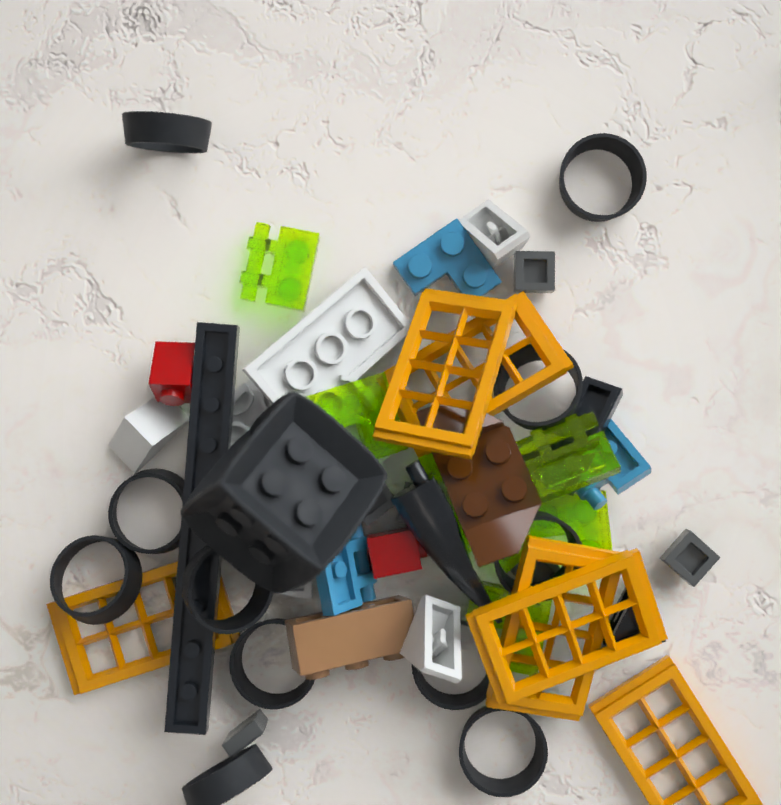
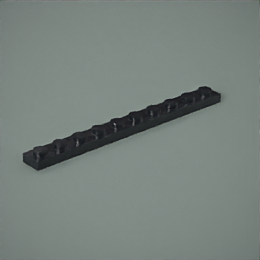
[164,322,240,735]

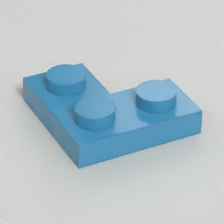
[393,218,502,296]

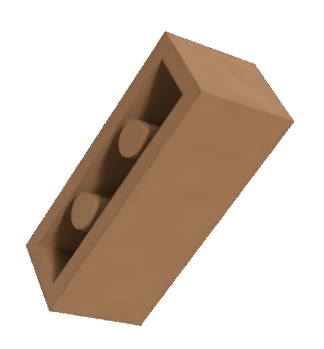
[285,595,414,680]

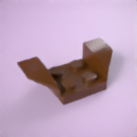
[416,405,542,568]

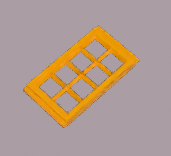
[372,288,517,459]
[375,291,574,458]
[485,535,621,721]
[465,548,668,705]
[46,561,240,695]
[588,655,763,805]

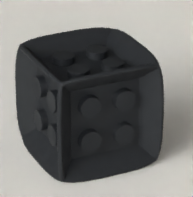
[180,392,388,593]

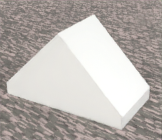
[459,199,531,269]
[108,397,189,473]
[400,594,462,684]

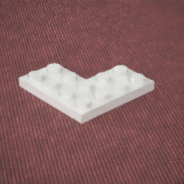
[242,267,411,464]

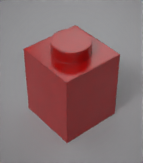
[148,341,195,406]
[367,527,428,579]

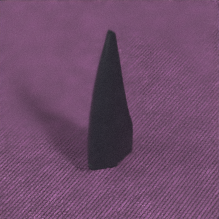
[390,460,503,624]

